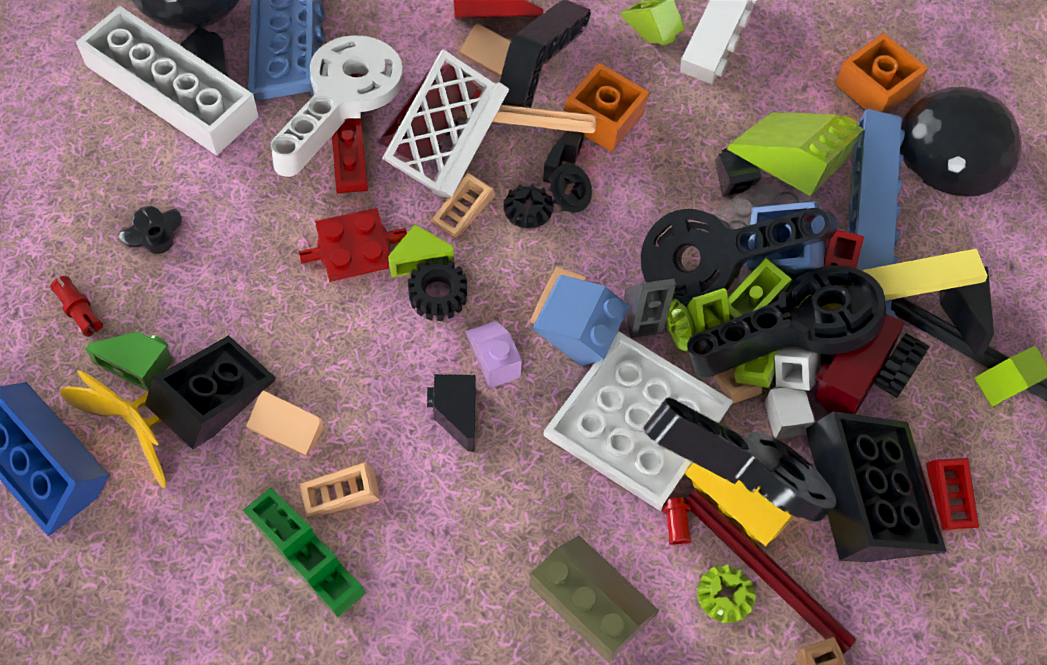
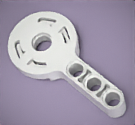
[271,35,402,177]

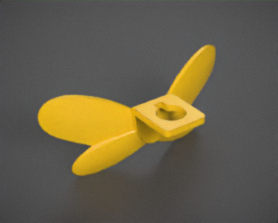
[60,371,166,489]

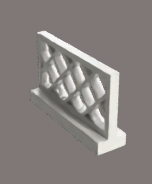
[382,50,509,199]

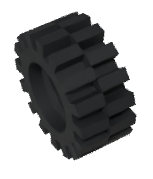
[408,258,467,321]
[873,333,930,398]

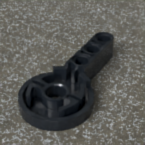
[641,208,837,307]
[687,265,886,378]
[643,397,836,521]

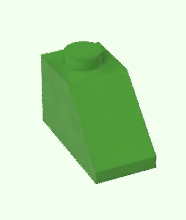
[85,331,173,392]

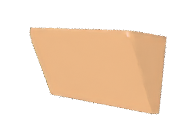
[459,23,511,77]
[246,390,324,457]

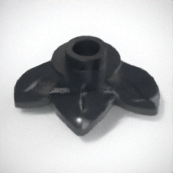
[118,206,182,254]

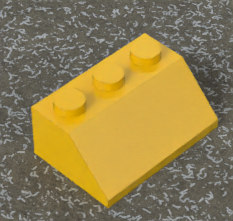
[685,463,796,546]

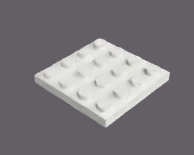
[543,331,733,511]

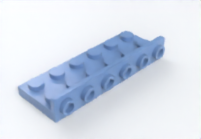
[248,0,325,101]

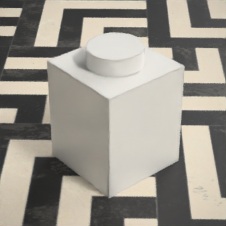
[775,346,822,390]
[764,387,815,439]

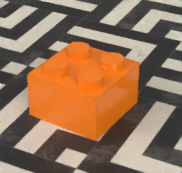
[835,32,928,113]
[564,62,650,152]

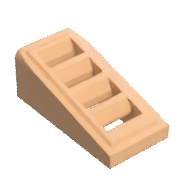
[431,172,495,239]
[300,462,381,518]

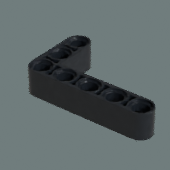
[500,0,591,108]

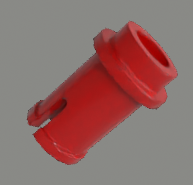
[662,498,692,545]

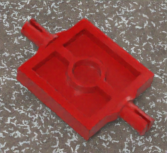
[299,208,407,282]

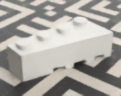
[680,0,758,84]

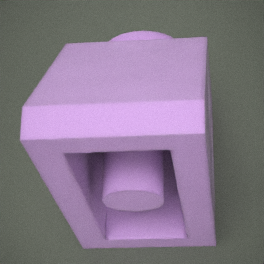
[465,321,522,388]

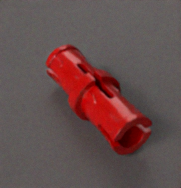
[50,275,103,337]

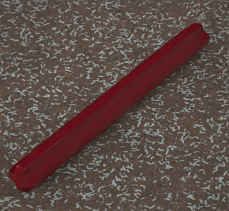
[685,489,856,654]

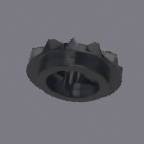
[547,163,592,214]
[503,183,553,228]

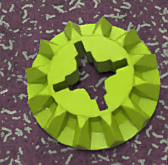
[666,299,695,351]
[697,564,757,623]

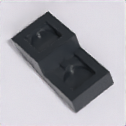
[543,131,584,184]

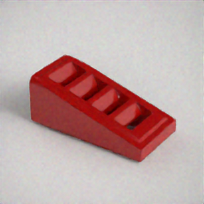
[926,458,979,530]

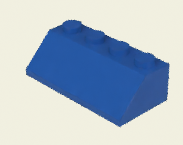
[0,382,110,536]

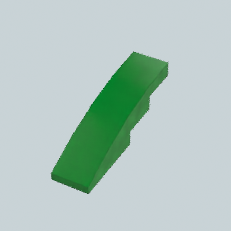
[243,487,366,618]

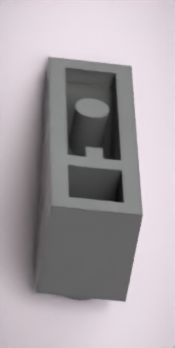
[623,279,676,338]

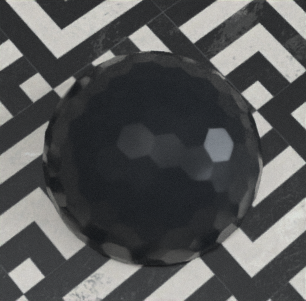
[131,0,240,30]
[900,87,1022,196]

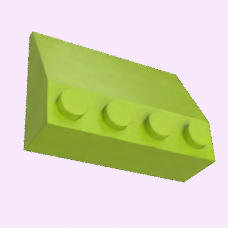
[727,112,864,196]

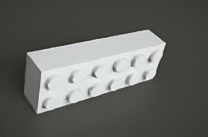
[76,6,259,156]

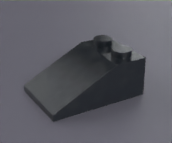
[145,335,276,449]

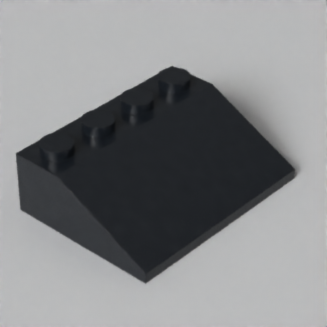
[805,411,946,562]

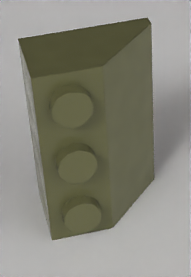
[529,536,659,663]

